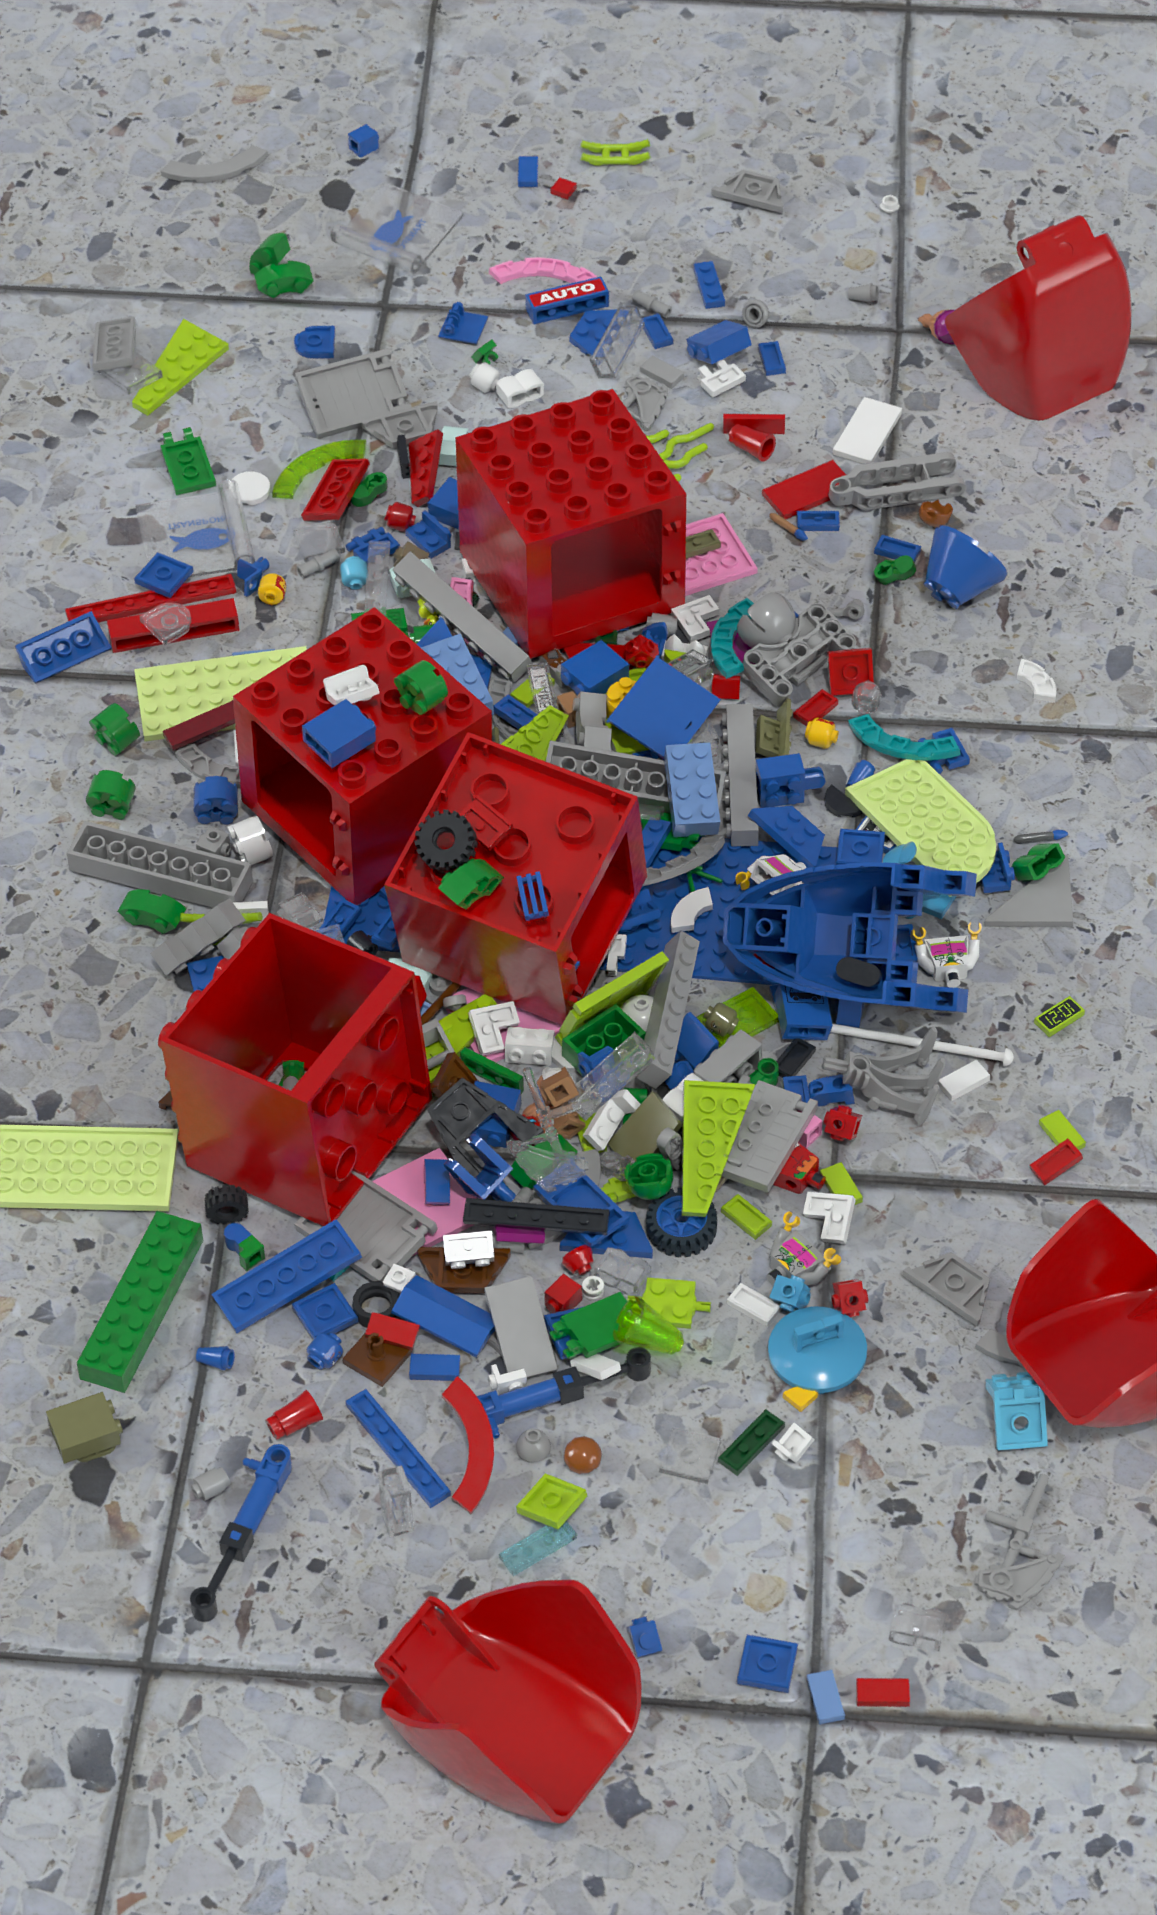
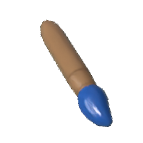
[769,513,808,541]

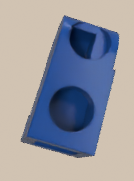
[808,1074,855,1106]

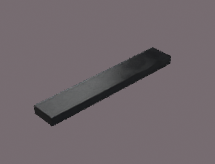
[463,1198,610,1235]

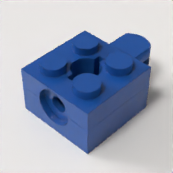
[756,753,826,808]

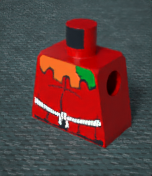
[773,1143,826,1194]

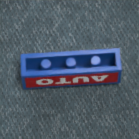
[525,276,609,325]

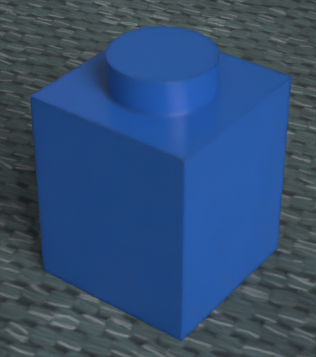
[348,124,379,158]

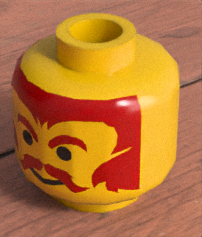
[258,573,287,605]
[805,718,839,749]

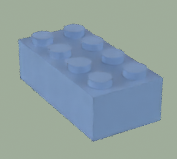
[421,633,494,716]
[664,743,720,837]

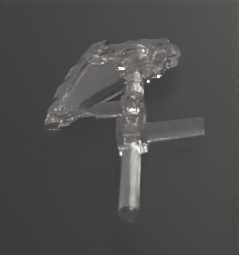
[506,1067,588,1192]

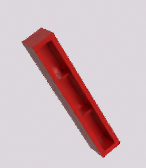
[107,598,240,653]

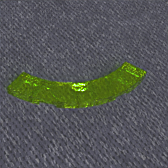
[272,439,367,499]

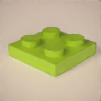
[516,1473,587,1530]

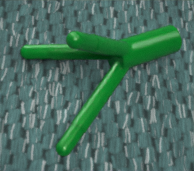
[686,866,723,892]

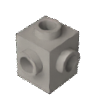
[196,827,232,857]

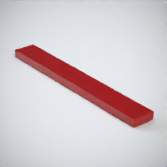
[65,574,236,623]

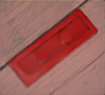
[723,414,785,434]

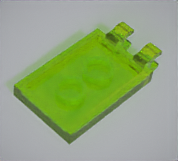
[696,987,779,1048]

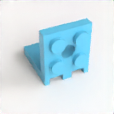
[986,1372,1048,1450]

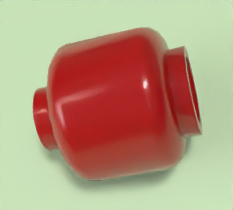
[384,502,416,532]

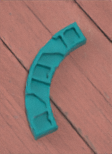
[711,598,754,679]
[848,714,960,760]

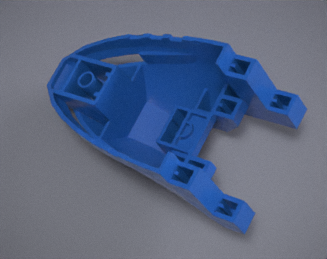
[723,862,977,1013]

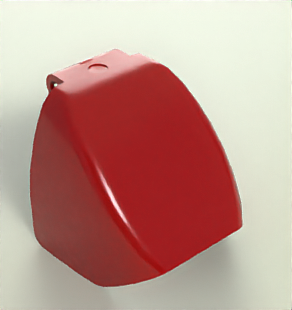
[945,215,1132,421]
[1006,1199,1157,1428]
[374,1580,642,1824]

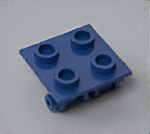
[438,302,488,344]

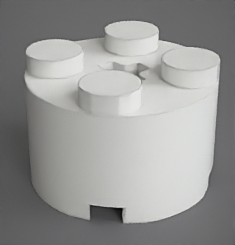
[227,816,273,865]

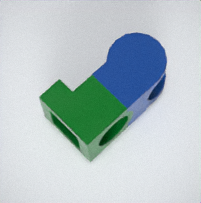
[224,1223,265,1271]

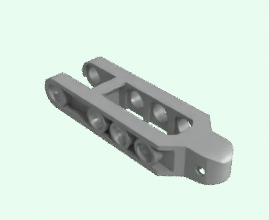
[829,452,966,511]

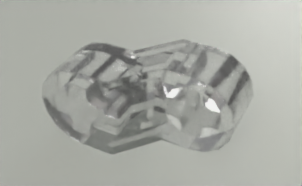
[600,1151,635,1181]

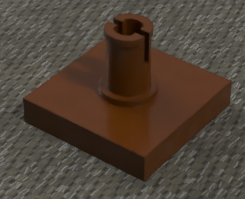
[430,1052,479,1098]
[342,1332,412,1387]

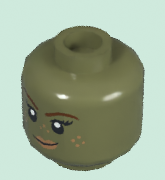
[703,1002,739,1037]

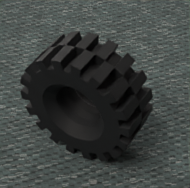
[414,810,478,873]

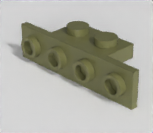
[755,698,793,757]

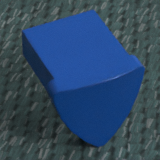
[642,622,668,657]

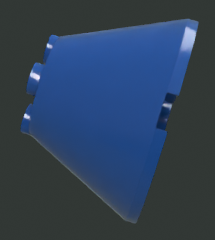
[924,525,1008,609]

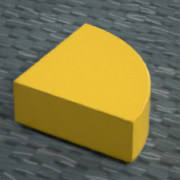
[783,1387,818,1412]

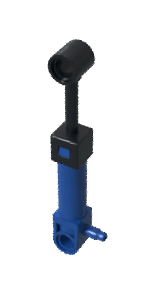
[463,1347,651,1439]
[190,1444,292,1622]

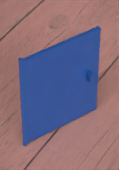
[606,655,721,759]

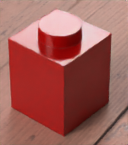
[544,1273,582,1313]

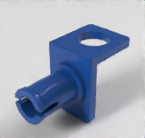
[237,557,270,597]

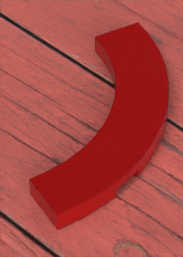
[442,1376,494,1514]

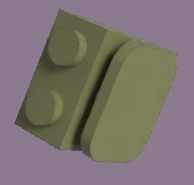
[46,1391,123,1464]

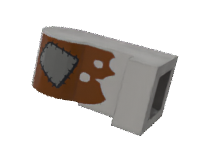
[539,649,568,689]

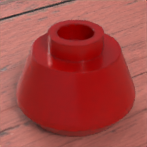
[562,1245,594,1276]

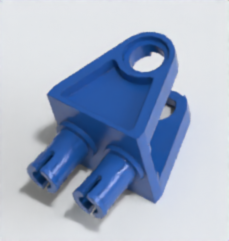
[443,1133,516,1202]

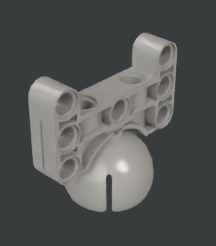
[737,592,856,707]

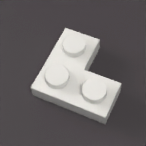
[671,595,719,643]
[468,1001,520,1056]
[803,1192,856,1244]

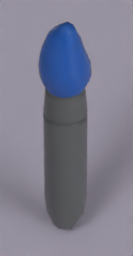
[1013,829,1068,843]

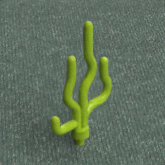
[646,423,714,482]

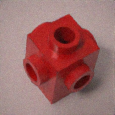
[625,634,659,669]
[823,1105,863,1141]
[831,1279,868,1317]

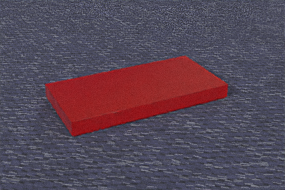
[301,458,370,521]
[762,460,846,519]

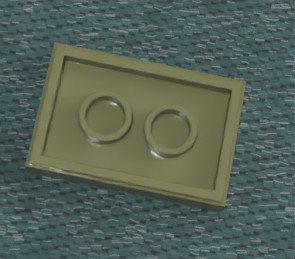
[608,1091,683,1166]

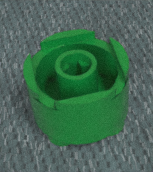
[394,660,448,715]
[89,703,140,756]
[86,770,136,820]

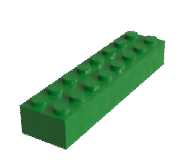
[77,1211,204,1393]

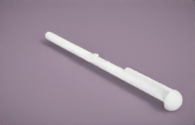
[831,1024,1014,1066]

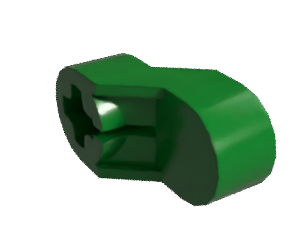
[351,472,388,507]
[874,555,917,585]

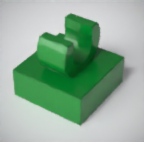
[471,339,499,365]

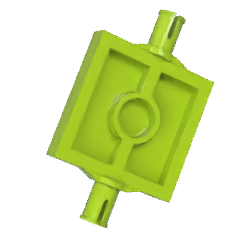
[627,1277,711,1329]

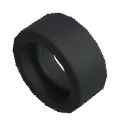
[353,1281,399,1328]

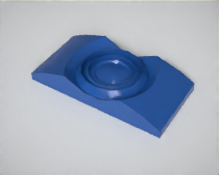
[533,1160,630,1247]

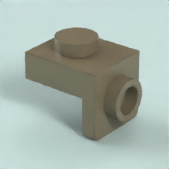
[393,541,429,567]

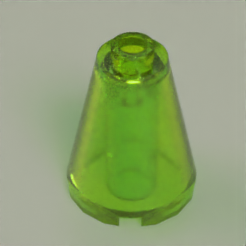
[613,1296,684,1355]

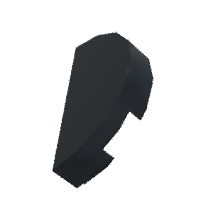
[825,784,862,818]

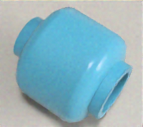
[340,556,369,590]

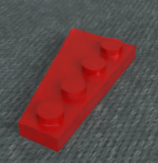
[409,429,444,507]

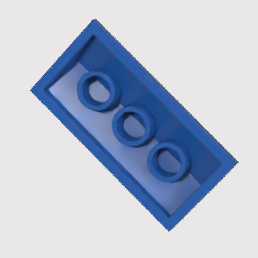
[15,611,112,684]
[391,1275,495,1358]

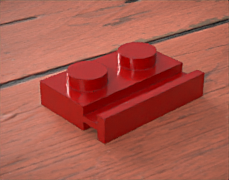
[459,795,513,851]

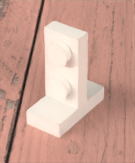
[583,1089,641,1151]

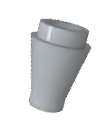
[848,283,879,303]

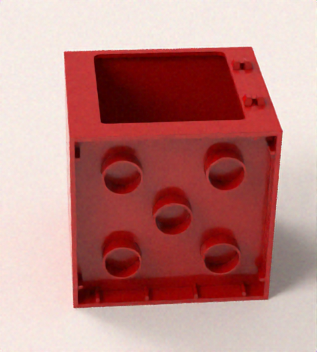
[455,389,687,659]
[233,607,492,906]
[384,732,647,1025]
[158,913,432,1226]

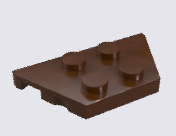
[417,1247,511,1294]

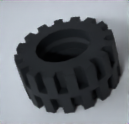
[205,1185,249,1225]

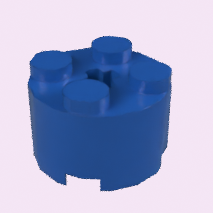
[194,776,238,825]

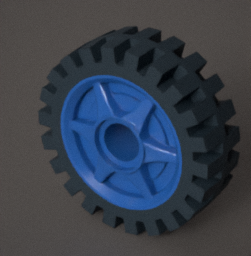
[646,1187,718,1258]

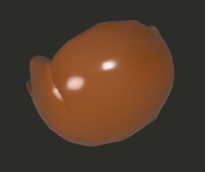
[919,499,953,527]
[564,1436,602,1474]

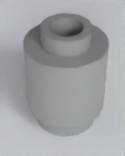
[646,613,678,637]
[191,1467,230,1501]

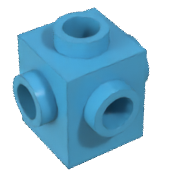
[769,1275,811,1312]

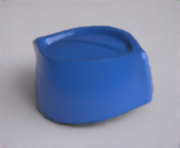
[665,1061,694,1090]

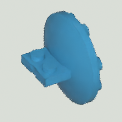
[768,1306,867,1394]

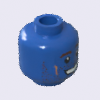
[306,1332,343,1370]

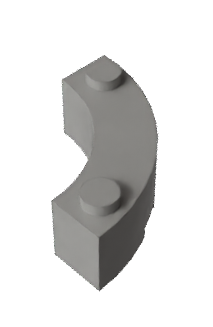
[572,692,612,751]

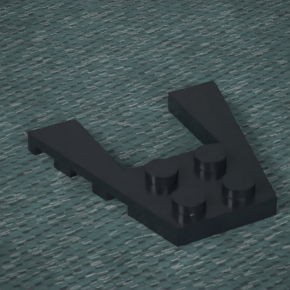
[427,1078,544,1178]

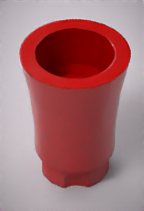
[729,424,776,462]
[265,1390,323,1440]

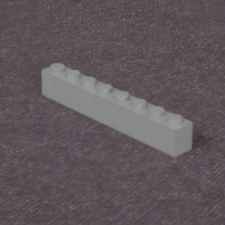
[392,551,533,682]
[722,704,758,846]
[636,931,700,1089]

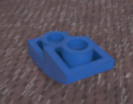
[424,1159,450,1205]

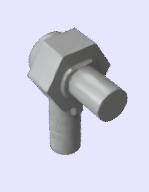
[829,599,865,620]

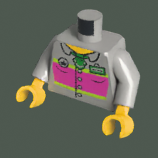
[766,1211,841,1286]

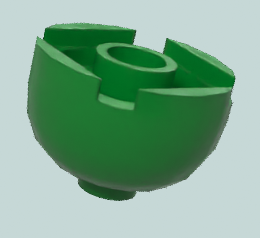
[624,1153,674,1200]

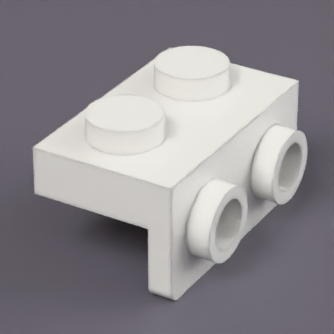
[323,665,379,706]
[505,1027,555,1066]
[443,1231,494,1269]

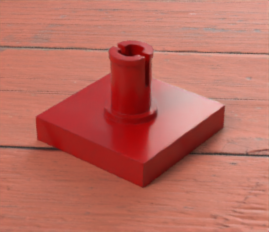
[828,648,874,696]

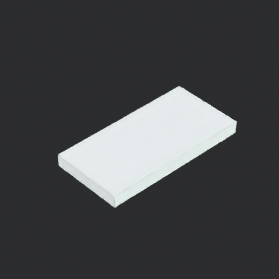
[833,397,902,464]

